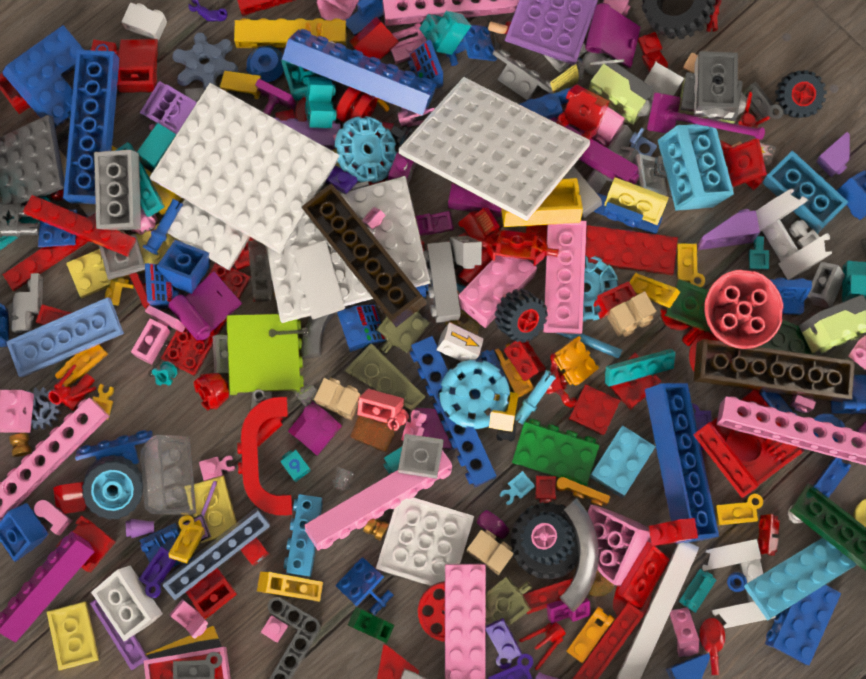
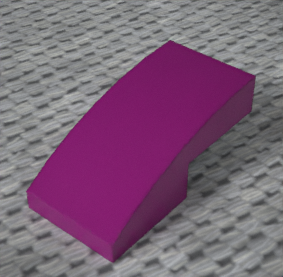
[415,211,454,236]
[547,598,590,624]

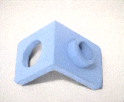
[629,128,657,157]

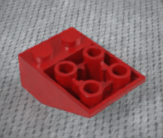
[117,39,158,93]

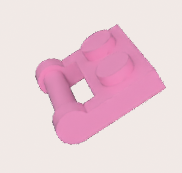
[391,22,427,64]

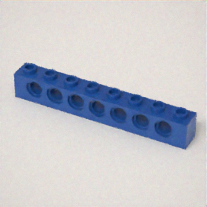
[409,336,496,487]

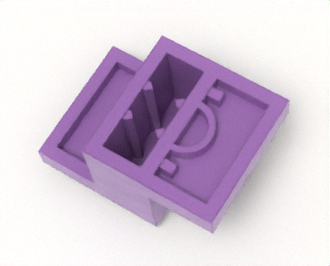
[140,81,197,134]

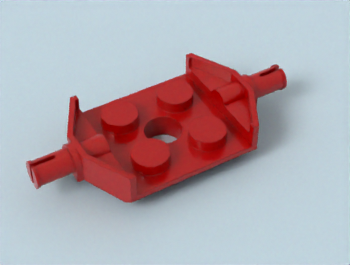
[475,229,559,266]

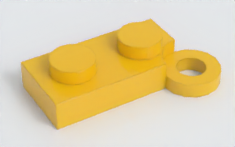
[677,244,705,287]
[715,494,763,526]
[169,515,205,564]

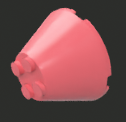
[705,270,783,349]

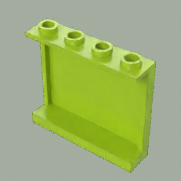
[226,314,304,395]

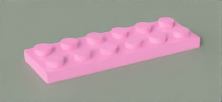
[543,221,586,334]
[445,564,485,679]

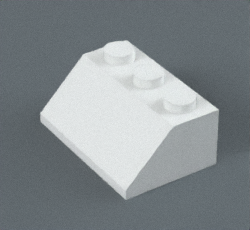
[91,566,163,641]

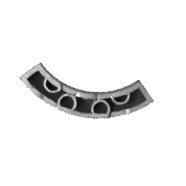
[301,311,338,359]
[559,498,599,612]

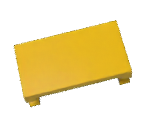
[220,71,261,99]

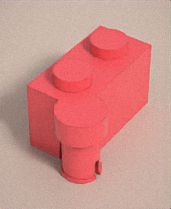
[357,389,409,431]

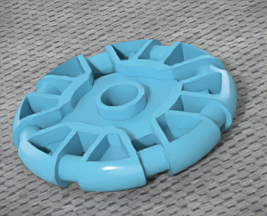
[335,116,397,183]
[583,256,618,322]
[439,359,510,429]

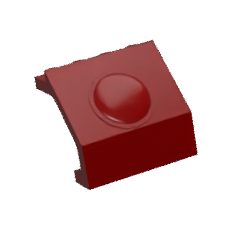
[693,390,805,498]

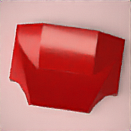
[53,482,87,514]

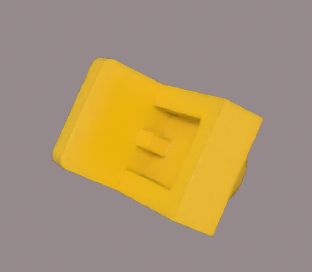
[105,278,134,306]

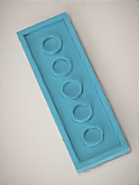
[744,538,857,621]

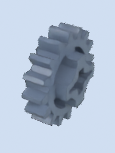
[27,387,61,430]

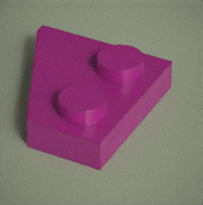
[415,408,451,449]

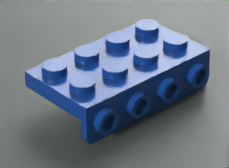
[769,278,812,315]
[765,585,841,666]

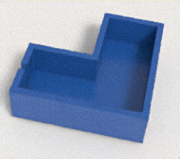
[2,25,84,129]

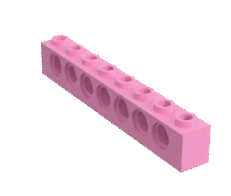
[382,0,519,26]
[717,397,866,465]
[0,398,110,521]

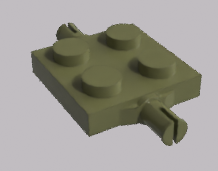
[376,309,430,354]
[485,577,532,627]

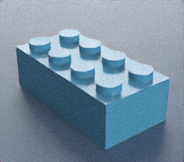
[762,150,848,234]

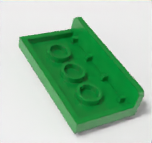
[512,418,599,486]

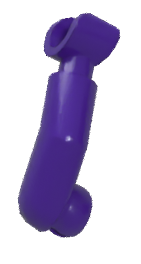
[188,0,227,21]

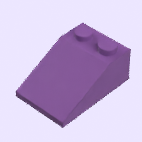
[697,209,760,250]

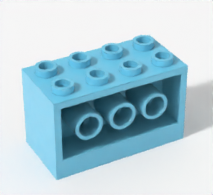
[657,124,734,211]

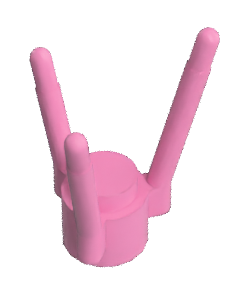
[397,108,434,127]

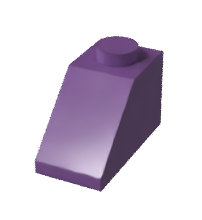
[816,132,850,178]

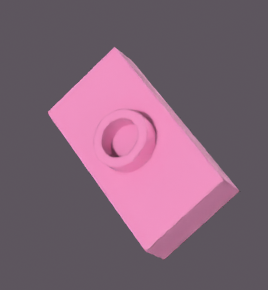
[145,305,185,332]

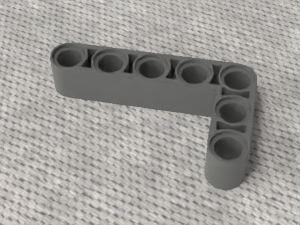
[268,597,321,679]

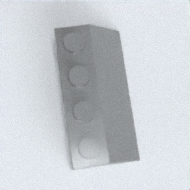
[94,150,141,230]

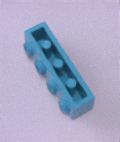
[284,494,323,577]

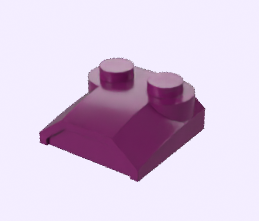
[288,401,342,456]

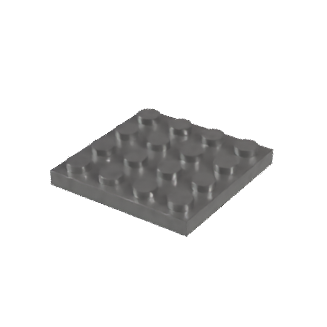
[0,115,65,205]

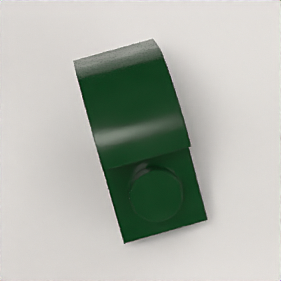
[348,607,395,644]

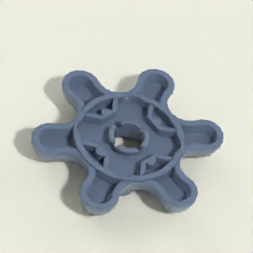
[172,33,238,90]

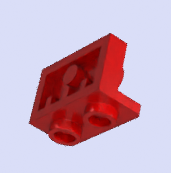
[504,340,547,381]

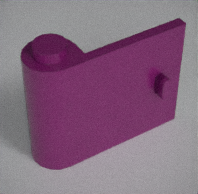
[585,3,641,68]
[168,272,242,340]

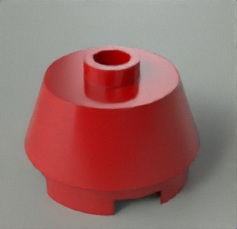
[193,373,229,411]

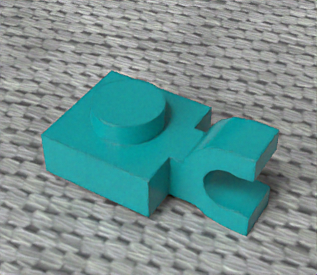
[749,236,769,270]

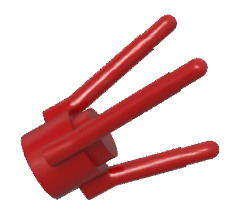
[738,92,770,128]
[48,364,96,405]
[519,622,566,670]

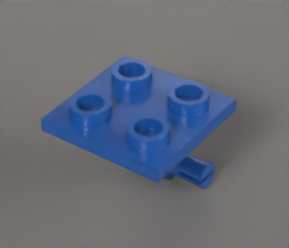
[446,24,497,66]
[831,375,866,414]
[335,557,394,615]

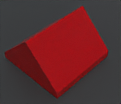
[349,17,399,60]

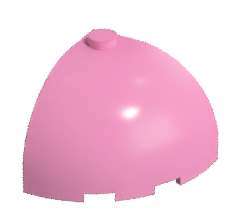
[588,505,651,585]

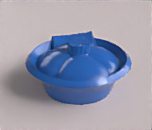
[246,46,284,82]

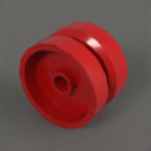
[336,86,379,127]

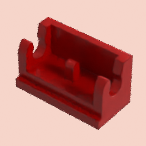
[594,281,637,319]

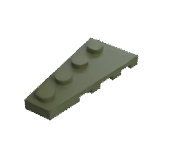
[345,344,426,411]

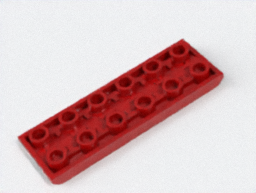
[161,262,251,376]

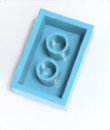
[590,425,656,498]

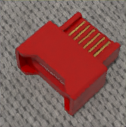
[458,208,500,240]

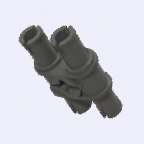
[0,202,39,238]

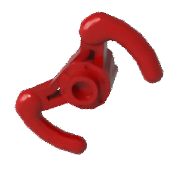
[539,352,577,408]

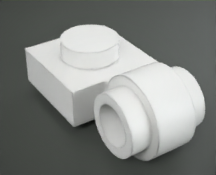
[789,220,820,248]

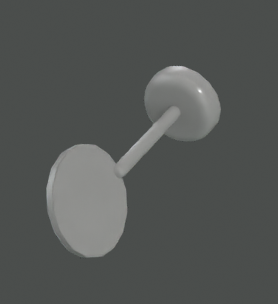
[582,51,624,75]

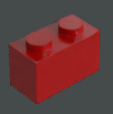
[649,518,698,546]

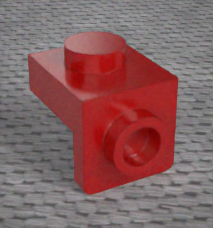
[642,50,668,73]
[535,476,556,503]

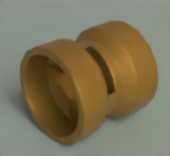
[9,433,32,457]
[363,518,390,541]

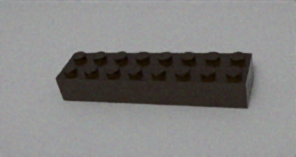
[301,184,427,327]
[693,339,855,403]

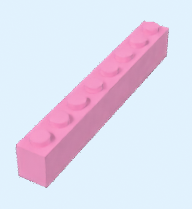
[305,450,452,550]

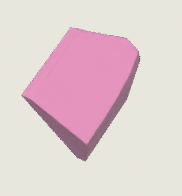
[316,0,359,20]

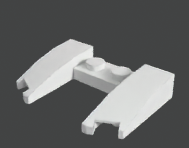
[756,189,832,280]
[702,539,776,628]

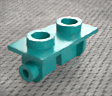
[679,569,716,613]

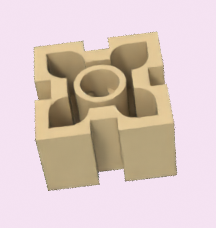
[607,291,656,337]
[314,377,360,421]
[467,530,514,576]

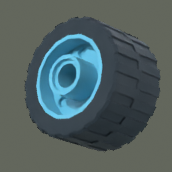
[82,455,143,519]

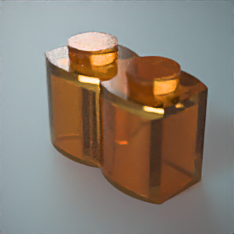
[350,415,396,453]

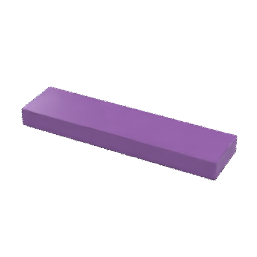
[90,599,149,670]

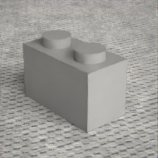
[450,236,482,269]
[808,262,845,308]

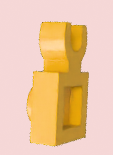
[93,384,114,420]

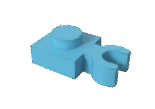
[500,471,535,505]

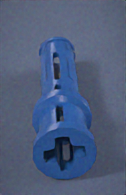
[143,199,183,255]

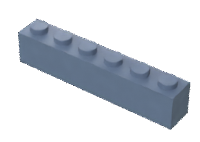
[162,507,270,600]

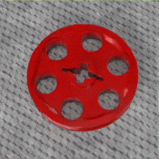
[418,581,445,642]

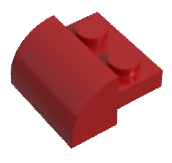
[186,567,237,620]

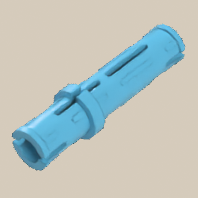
[515,370,556,424]

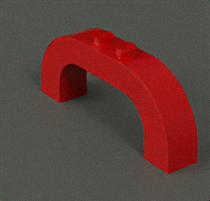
[237,397,292,515]

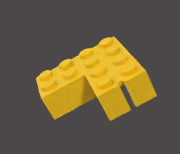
[501,178,583,227]

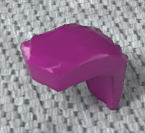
[477,510,509,539]

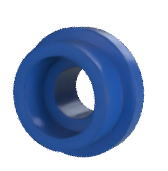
[727,572,747,592]

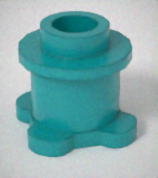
[152,361,178,386]

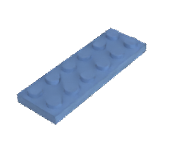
[6,297,124,377]

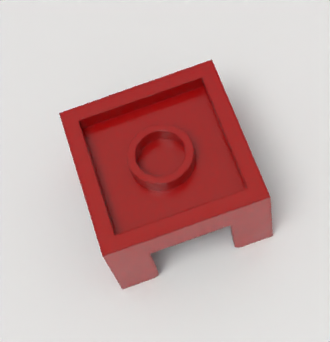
[556,85,610,140]
[609,353,662,410]
[56,515,116,573]

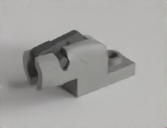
[8,273,43,334]

